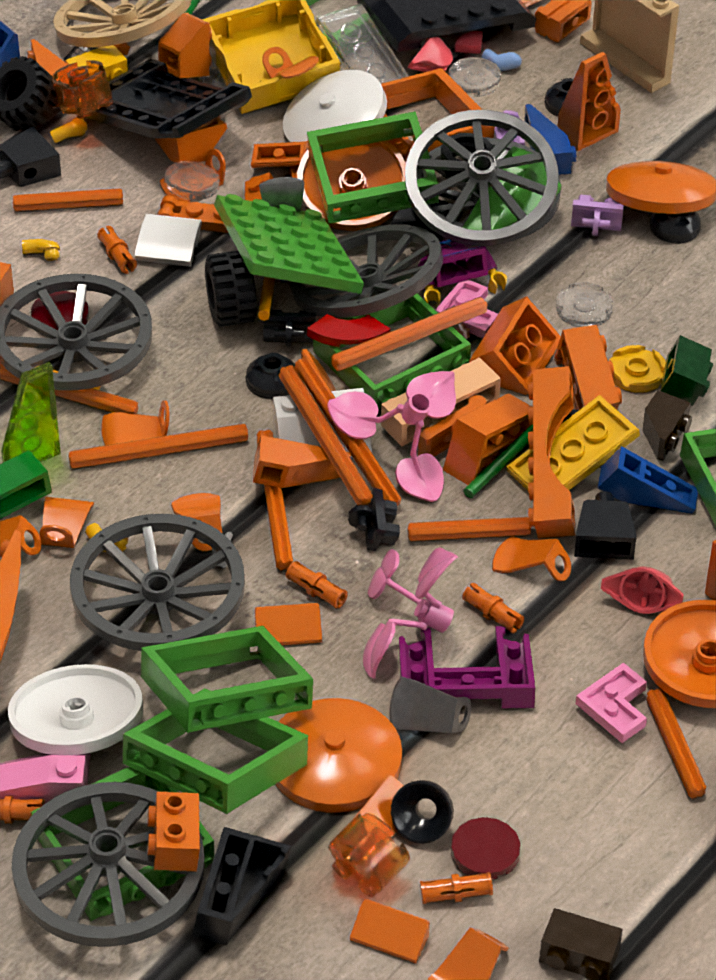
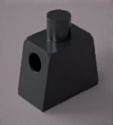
[0,127,61,187]
[574,491,636,560]

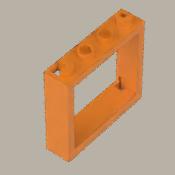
[381,68,495,163]

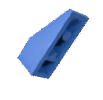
[524,104,576,175]
[598,446,698,514]

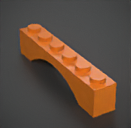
[528,366,576,539]

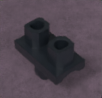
[263,310,316,347]
[348,488,400,551]

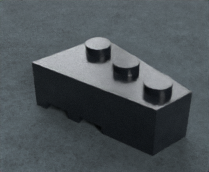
[192,827,292,945]

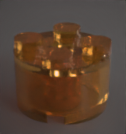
[52,60,113,119]
[328,813,410,898]

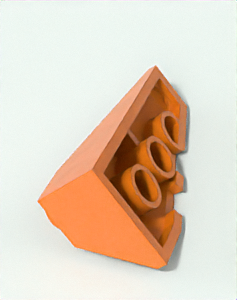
[557,52,621,152]
[155,119,227,168]

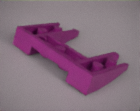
[399,626,536,709]

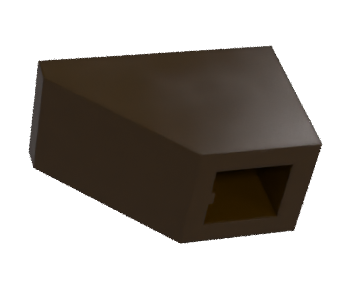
[642,390,692,461]

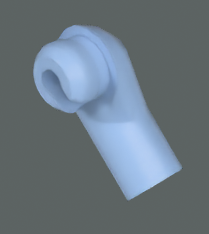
[481,49,522,72]

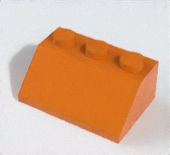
[469,296,561,395]

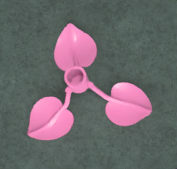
[327,371,456,502]
[363,547,458,679]

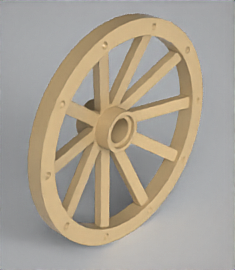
[53,0,191,47]

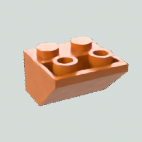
[158,13,212,78]

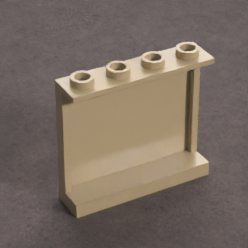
[580,0,679,93]

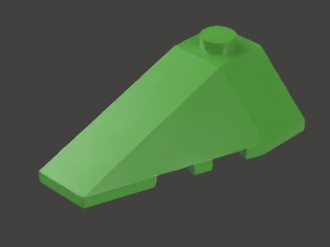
[463,146,562,230]

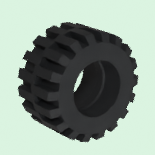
[0,56,59,132]
[205,250,257,327]

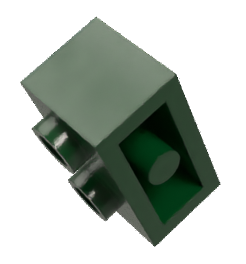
[661,335,713,406]

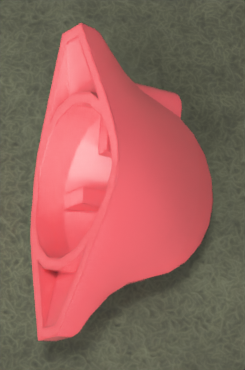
[408,36,453,73]
[601,566,684,614]

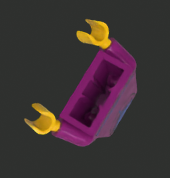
[417,240,507,306]

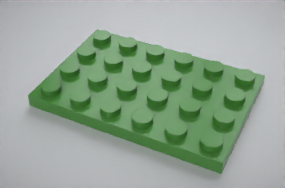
[214,194,364,294]

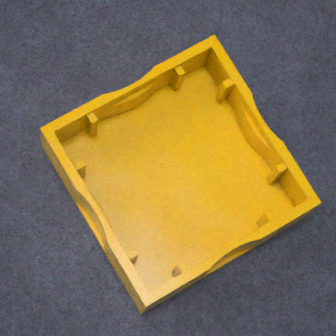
[202,0,340,114]

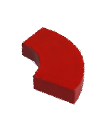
[307,314,391,347]

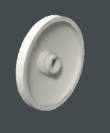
[283,70,387,143]
[8,664,144,755]

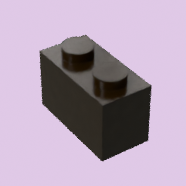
[539,908,623,980]

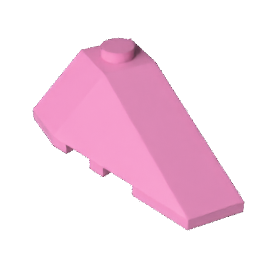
[0,753,91,804]

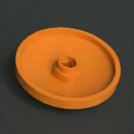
[297,140,406,231]
[606,161,716,214]
[643,600,716,708]
[267,698,402,813]

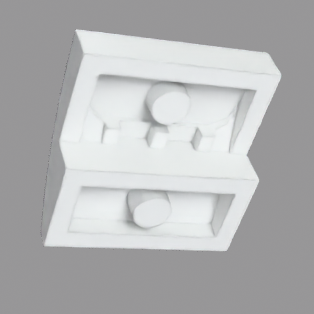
[134,214,202,267]

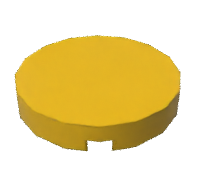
[609,345,666,393]

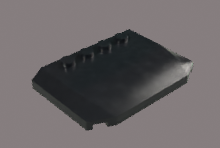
[357,0,537,52]
[79,59,252,139]

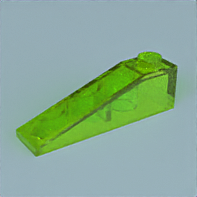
[1,362,61,463]

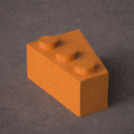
[554,324,622,410]
[443,393,532,485]

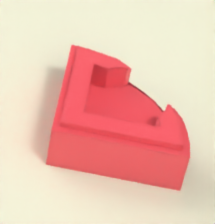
[455,31,483,54]

